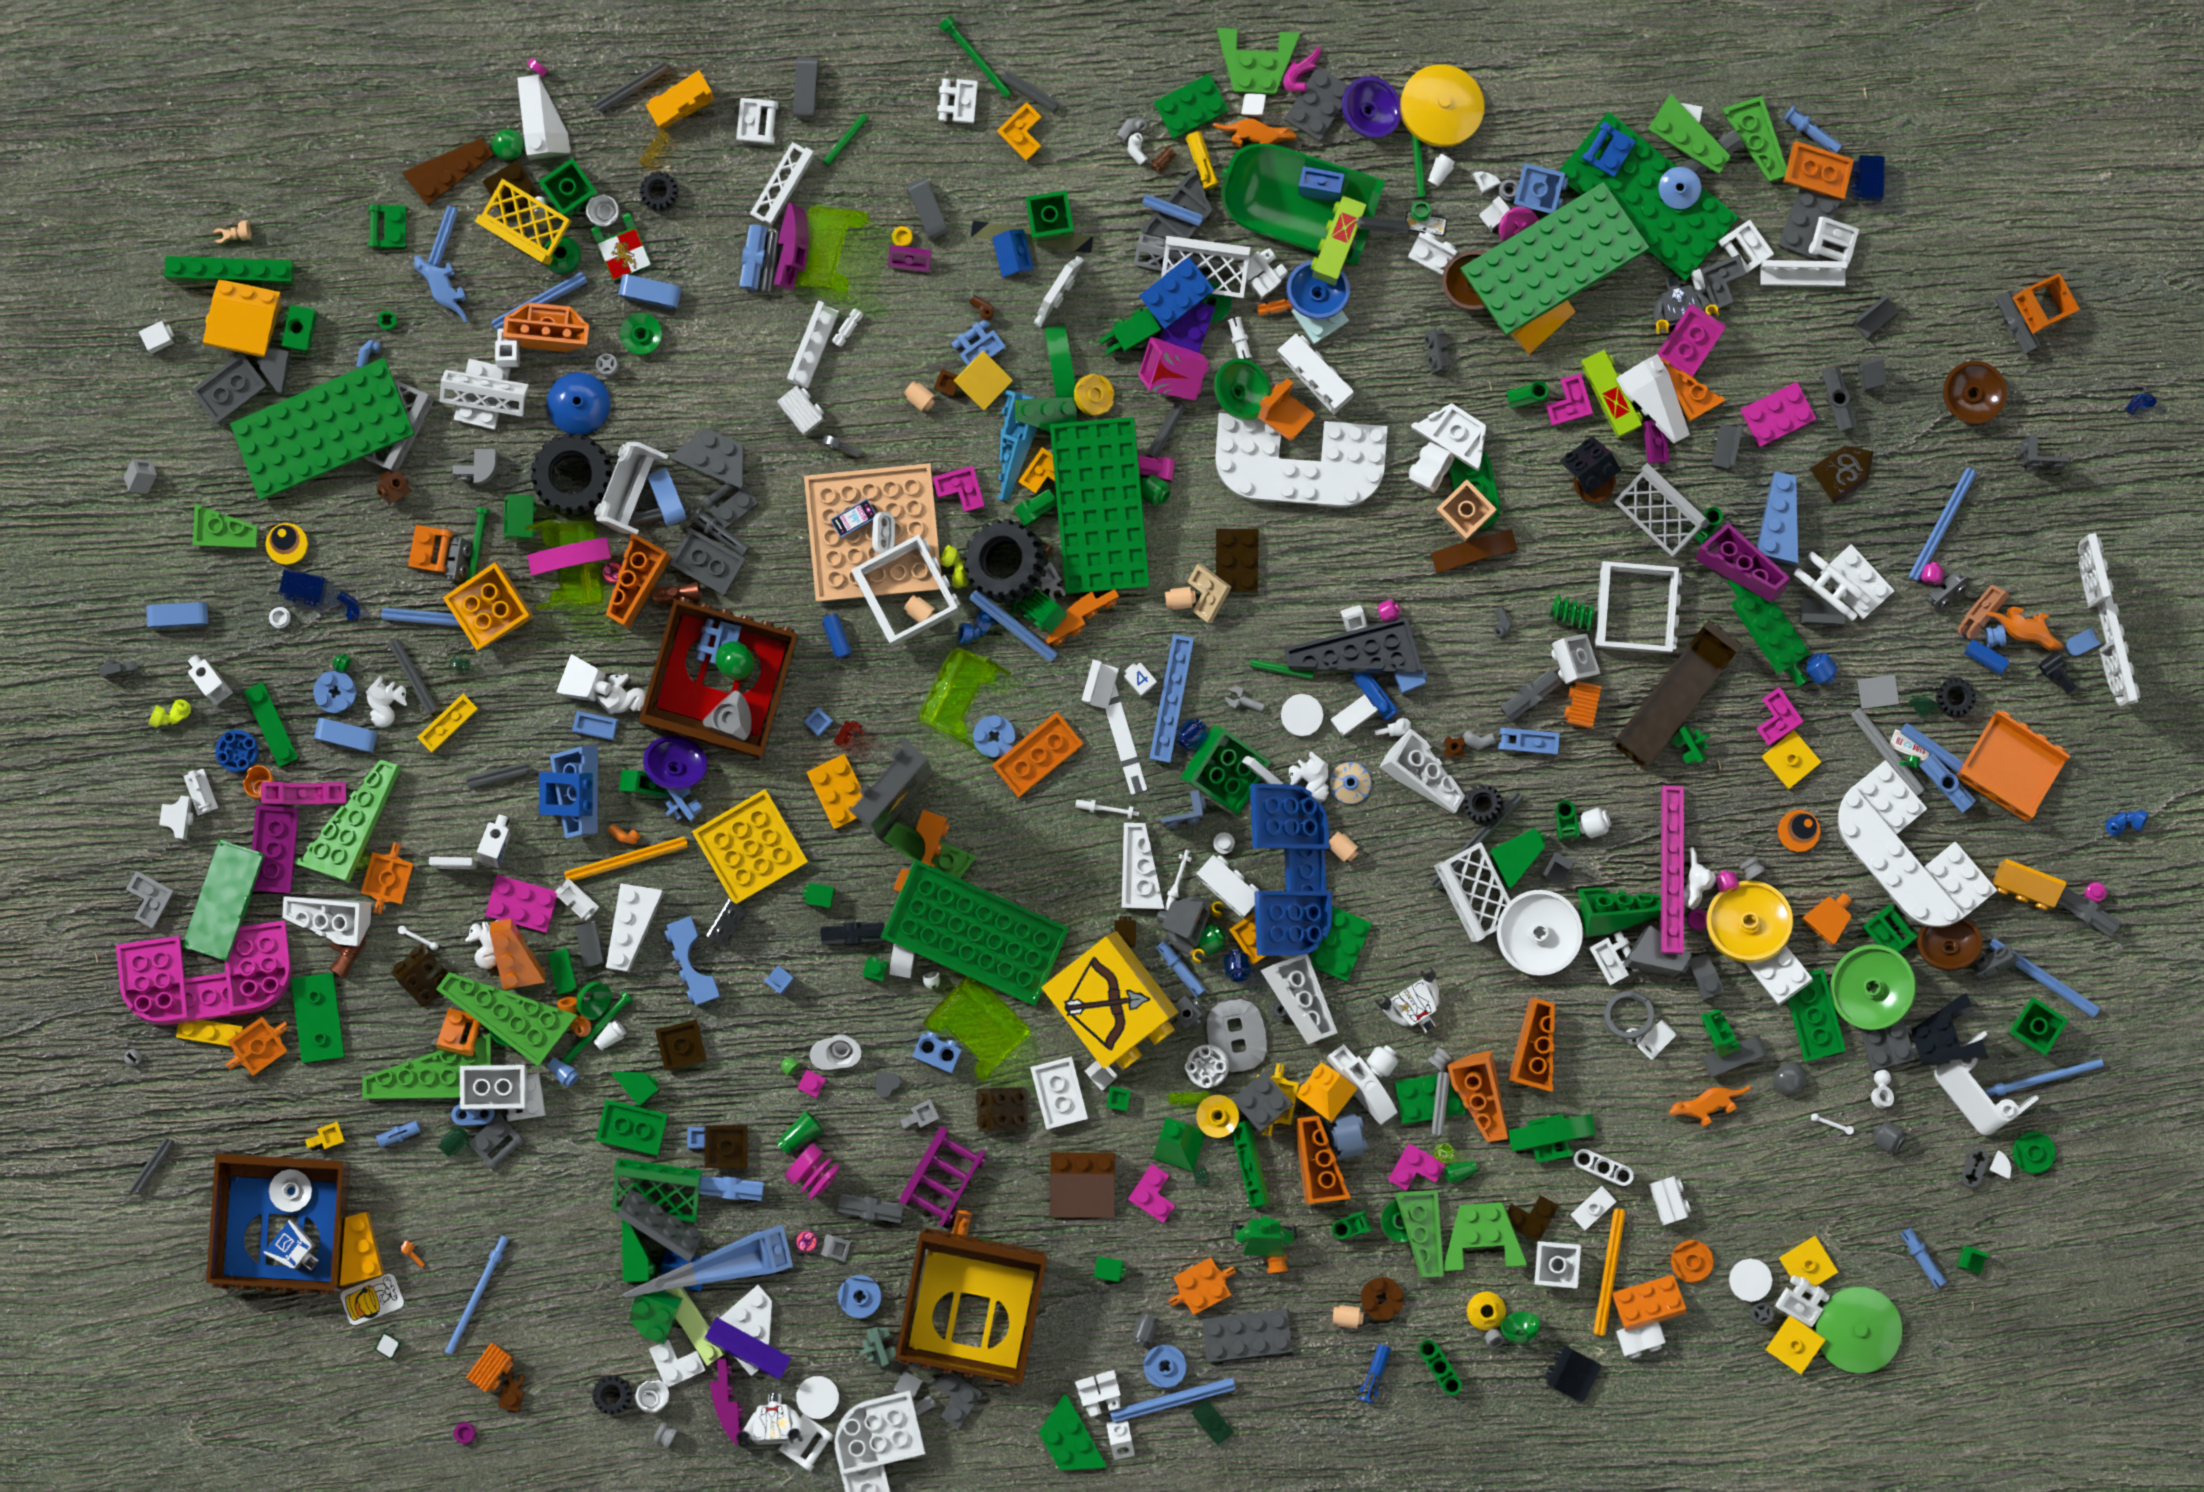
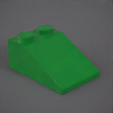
[622,1219,656,1282]

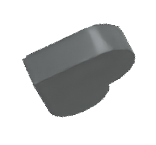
[876,1073,901,1098]

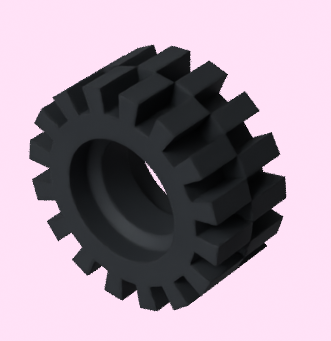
[639,171,678,211]
[1936,677,1977,717]
[1464,784,1504,826]
[592,1376,632,1415]

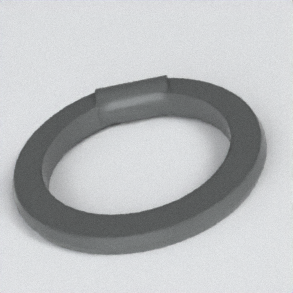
[1604,990,1655,1039]

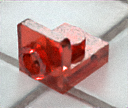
[833,720,865,748]

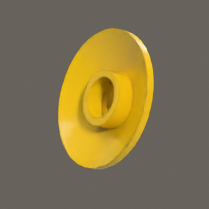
[1196,1095,1239,1138]

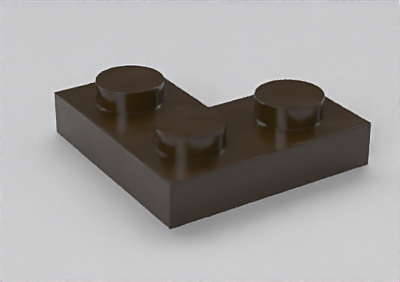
[1507,1195,1559,1243]

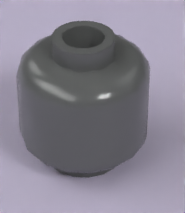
[1873,1121,1906,1153]

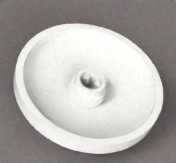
[1497,890,1583,976]

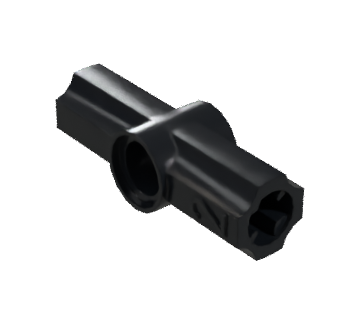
[820,922,886,945]

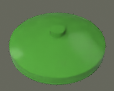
[1830,945,1917,1031]
[1815,1287,1902,1373]

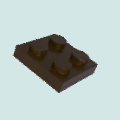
[482,160,540,214]
[655,1019,707,1071]
[704,1125,748,1169]

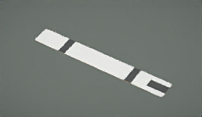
[1105,684,1147,794]

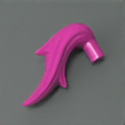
[1283,46,1321,92]

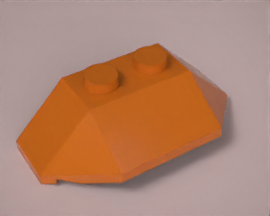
[502,302,589,352]

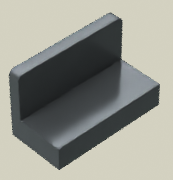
[1852,293,1899,339]
[1711,424,1743,470]
[1800,598,1845,627]
[576,920,605,968]

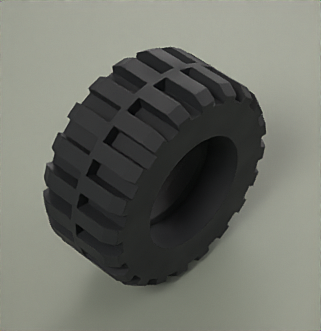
[531,433,613,517]
[963,519,1048,604]

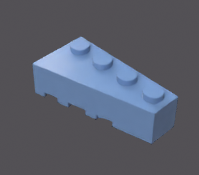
[1756,471,1798,566]
[550,745,598,839]

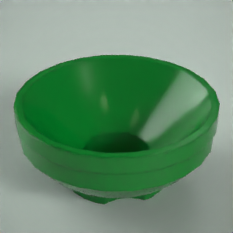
[544,236,581,274]
[576,981,612,1020]
[1501,1312,1540,1344]

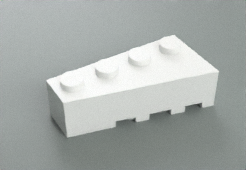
[1277,334,1354,415]
[606,883,665,972]
[1260,954,1337,1044]

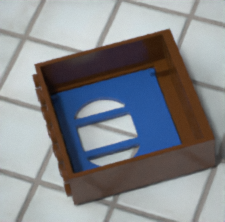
[206,1154,351,1295]

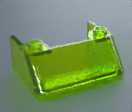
[526,520,604,610]
[917,647,1011,748]

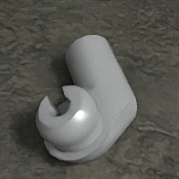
[1117,118,1147,141]

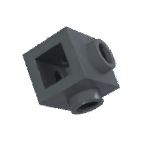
[1173,995,1205,1029]

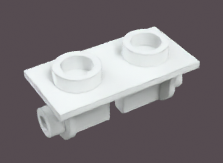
[183,769,218,816]
[555,878,599,921]

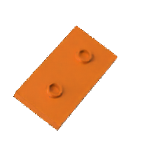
[992,711,1084,798]

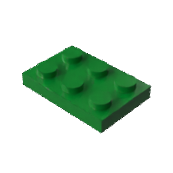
[1153,73,1229,140]
[1310,906,1372,982]
[1395,1075,1465,1124]
[595,1099,669,1156]

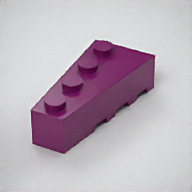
[1695,523,1790,603]

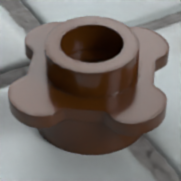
[1444,737,1465,758]

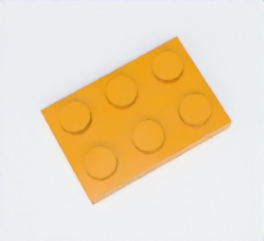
[806,754,863,830]

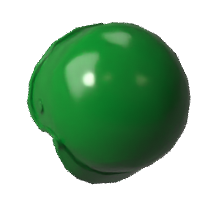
[715,641,755,680]

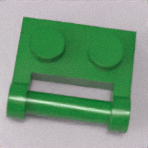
[368,204,407,248]
[1862,902,1918,952]
[1527,1114,1574,1163]

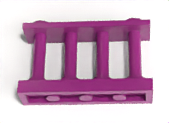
[898,1126,987,1226]

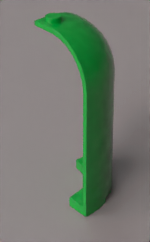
[1220,143,1385,266]

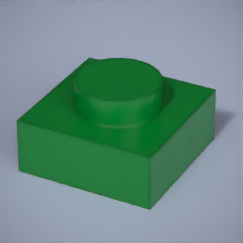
[1106,1086,1131,1111]

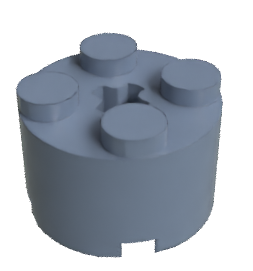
[1327,1113,1367,1160]

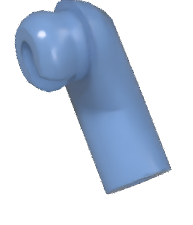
[356,340,381,368]

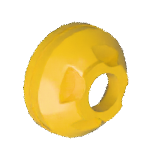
[1467,1292,1506,1331]

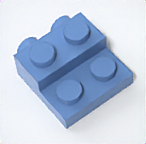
[1514,163,1568,213]

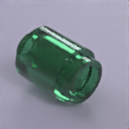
[438,1126,470,1158]

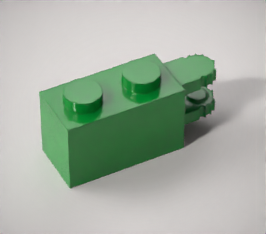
[1098,308,1161,356]

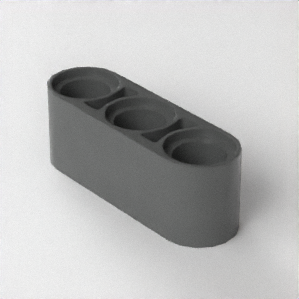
[793,57,819,118]
[906,177,948,240]
[1702,1035,1767,1078]

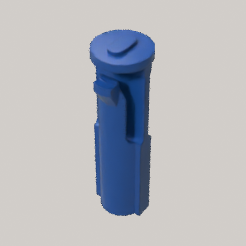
[1351,672,1399,722]
[1357,1344,1392,1404]

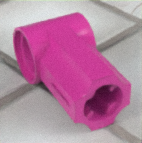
[1138,456,1176,482]

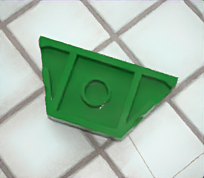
[1038,1394,1106,1470]

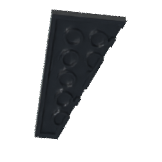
[1284,617,1423,674]

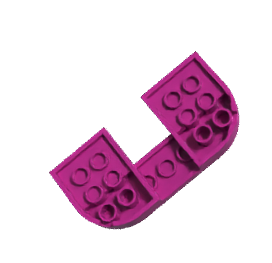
[116,920,292,1025]

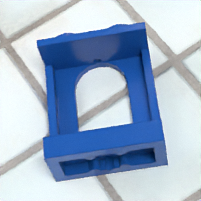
[539,771,593,817]

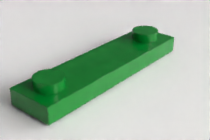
[244,682,299,768]
[1232,1120,1271,1209]

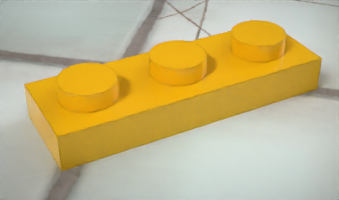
[417,694,479,753]
[176,1020,244,1046]

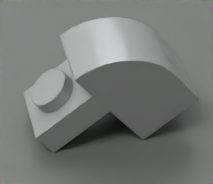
[453,449,498,486]

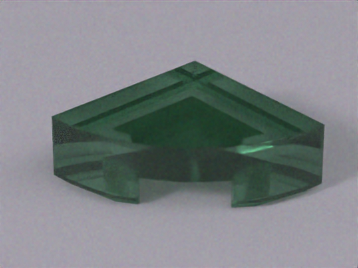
[1908,697,1939,718]

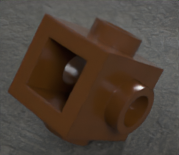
[375,470,412,505]

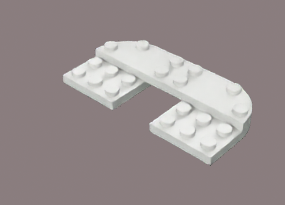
[1215,413,1388,508]
[2078,533,2140,706]
[1837,760,1997,928]
[835,1390,925,1492]

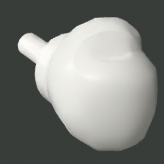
[1375,718,1411,737]

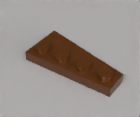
[401,138,494,206]

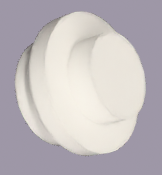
[269,607,291,628]
[1213,832,1235,854]

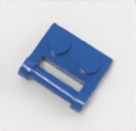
[1582,122,1635,178]

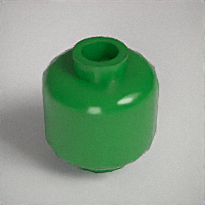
[1141,474,1171,506]
[1195,924,1227,956]

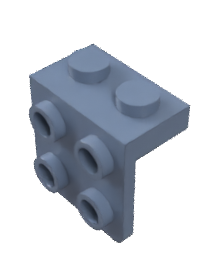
[1160,790,1206,829]

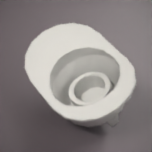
[810,1034,861,1070]

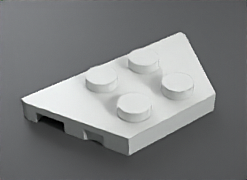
[1033,256,1085,328]
[1411,403,1486,471]

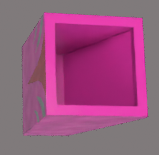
[1138,337,1209,401]

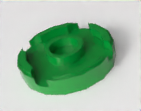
[2012,1131,2056,1174]

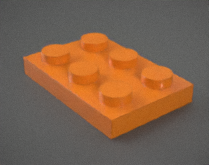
[1784,141,1854,201]
[1612,1275,1687,1332]

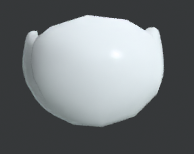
[586,194,619,227]
[635,1380,670,1413]

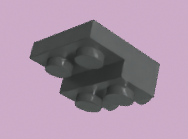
[1860,1018,1917,1071]

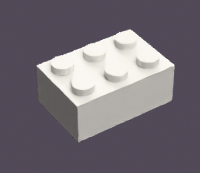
[1196,855,1259,920]
[460,1065,527,1110]

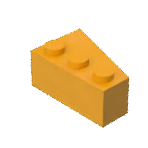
[646,70,714,131]
[340,1212,385,1286]

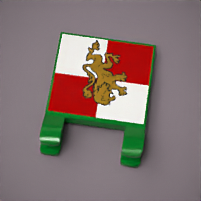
[591,213,651,281]

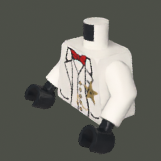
[1376,967,1439,1033]
[736,1393,803,1446]

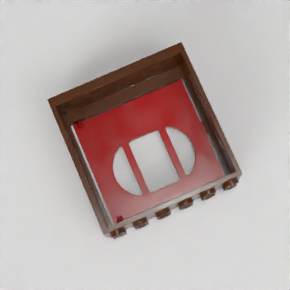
[639,597,798,760]

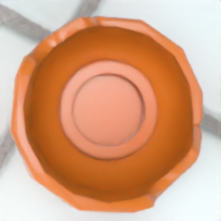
[243,765,275,800]

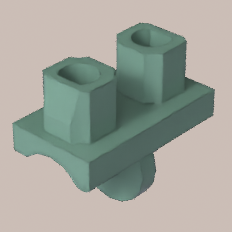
[859,1327,896,1367]

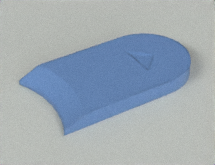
[2066,627,2101,656]

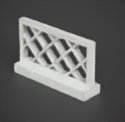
[1161,236,1251,298]
[1434,842,1510,942]

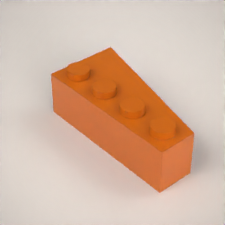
[606,534,672,630]
[1507,998,1555,1092]
[1294,1116,1351,1205]

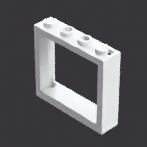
[851,534,960,647]
[1595,561,1682,654]

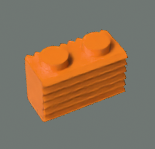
[1564,681,1601,729]
[466,1342,514,1393]

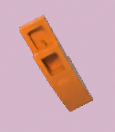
[1046,589,1119,647]

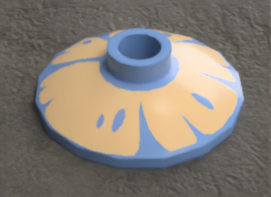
[1329,762,1371,804]

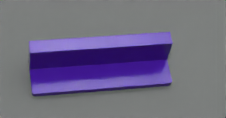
[704,1318,791,1380]

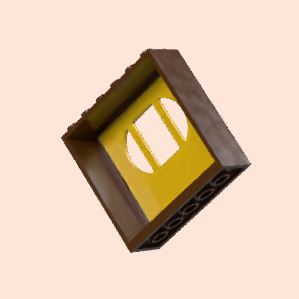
[895,1227,1049,1386]

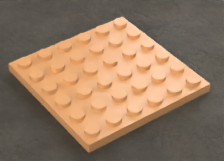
[804,463,941,602]

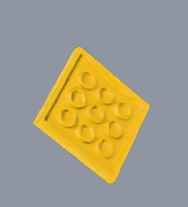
[692,789,808,904]

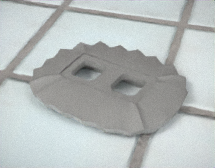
[1207,999,1267,1072]

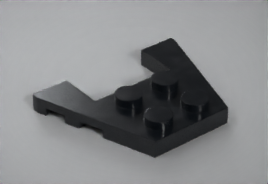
[1911,993,1989,1066]

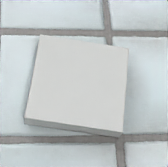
[429,857,477,870]

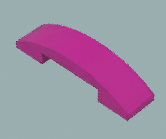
[527,537,612,576]
[261,782,346,805]

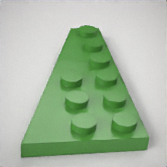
[436,972,578,1067]
[362,1033,492,1099]

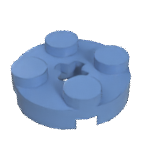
[313,671,357,714]
[973,715,1015,758]
[838,1275,881,1318]
[1144,1345,1186,1388]

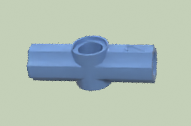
[739,224,768,290]
[1919,753,1976,813]
[699,1176,764,1201]

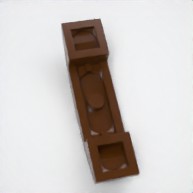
[1431,530,1518,574]

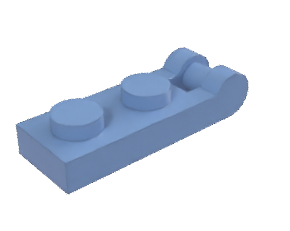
[1498,728,1560,755]

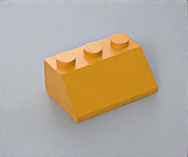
[1510,300,1576,355]
[1992,859,2067,911]

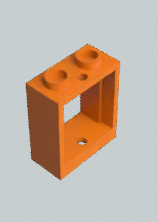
[2012,273,2080,334]

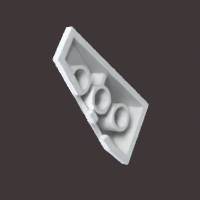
[517,75,571,160]
[1616,354,1690,443]
[1379,729,1465,814]
[283,896,372,946]

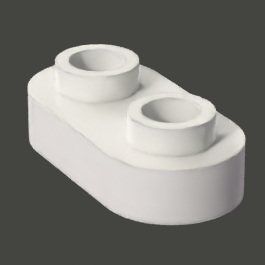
[872,512,895,554]

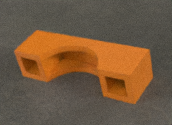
[893,810,950,893]

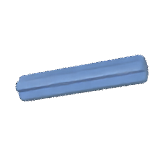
[1143,194,1203,226]
[428,206,458,267]

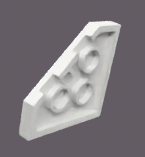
[709,1285,772,1376]

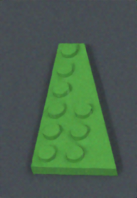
[294,759,401,883]

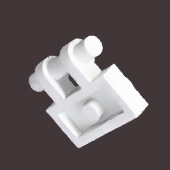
[937,79,978,124]
[1589,931,1639,986]
[1775,1275,1830,1327]

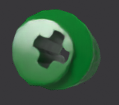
[1548,594,1595,632]

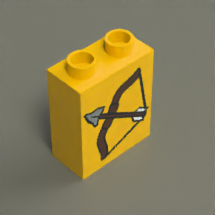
[1041,931,1179,1071]

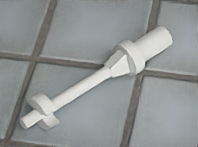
[1075,800,1139,819]
[1164,850,1192,911]

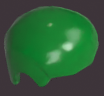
[491,129,525,161]

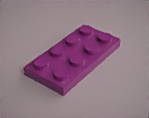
[252,805,300,894]

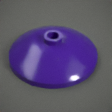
[1342,76,1401,138]
[643,736,707,790]

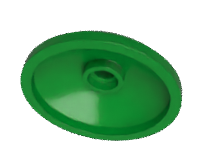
[1214,358,1271,420]

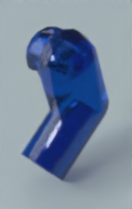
[2125,394,2157,415]
[337,591,360,621]

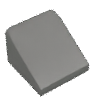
[820,1234,851,1262]
[894,1371,923,1400]

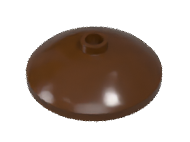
[1442,251,1486,311]
[1943,361,2007,424]
[1917,918,1982,971]

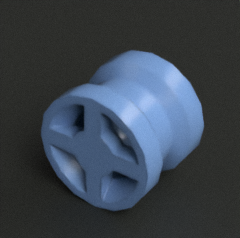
[1985,625,2006,648]

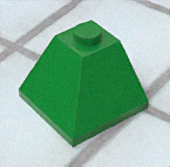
[1153,1117,1205,1172]

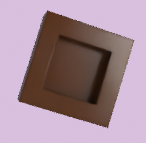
[934,369,958,397]

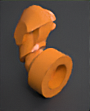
[557,997,591,1037]

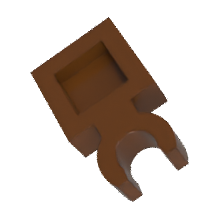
[498,1372,525,1412]

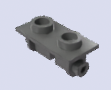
[1424,328,1451,374]
[445,538,472,583]
[1926,571,1969,613]
[1973,944,2019,979]

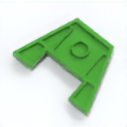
[1216,28,1300,95]
[1443,1202,1528,1272]

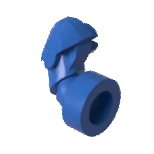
[958,610,995,644]
[2105,809,2149,836]

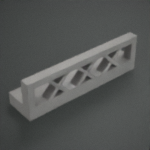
[1133,233,1221,281]

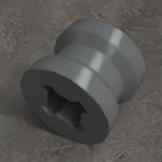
[1750,1303,1773,1324]

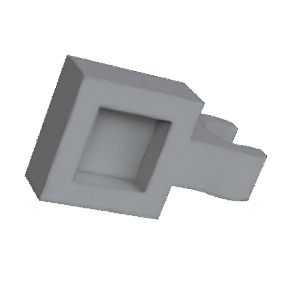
[900,1099,939,1129]

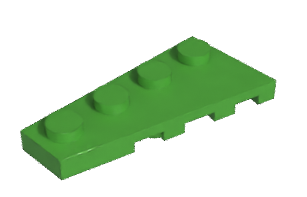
[1648,94,1730,175]
[1721,96,1787,183]
[884,822,977,879]
[1395,1190,1444,1278]

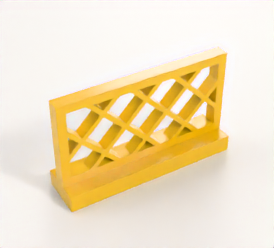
[475,179,572,265]

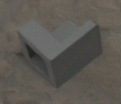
[1542,852,1574,886]

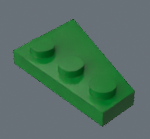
[1015,397,1077,431]

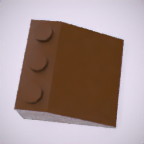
[1050,1152,1115,1218]

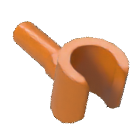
[401,1240,425,1268]

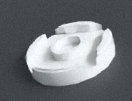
[1281,694,1323,736]
[1729,1258,1772,1302]
[796,1376,839,1419]

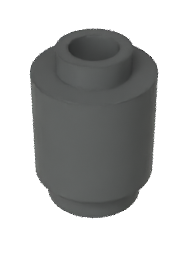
[1132,1313,1159,1346]

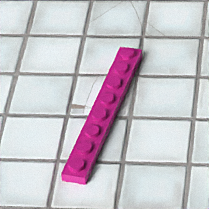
[1661,785,1684,955]

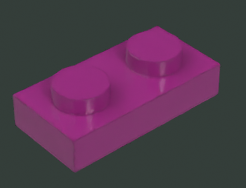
[888,245,932,272]
[1642,421,1670,464]

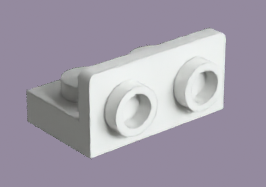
[1408,232,1457,276]

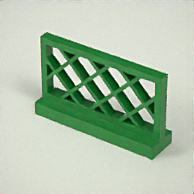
[612,1158,702,1223]

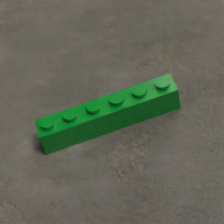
[164,256,296,286]

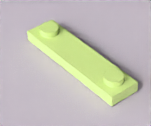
[665,1287,726,1366]

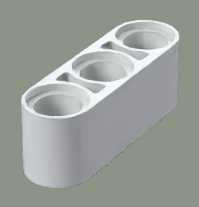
[1573,1149,1633,1186]

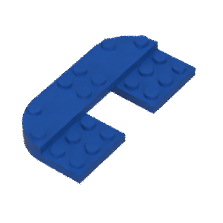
[1250,784,1332,956]

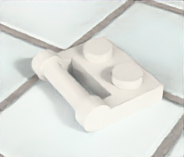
[736,98,778,145]
[1809,217,1859,265]
[1718,220,1774,273]
[506,1073,546,1122]
[779,1414,835,1472]

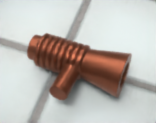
[652,581,701,604]
[328,935,367,979]

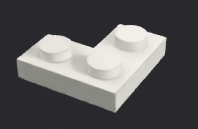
[649,1340,706,1387]

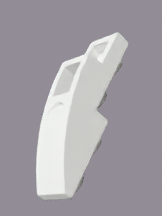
[1327,1044,1397,1125]

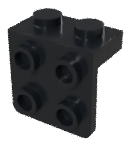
[1560,437,1622,495]
[1544,1345,1601,1402]

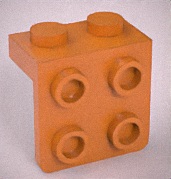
[1258,378,1314,440]

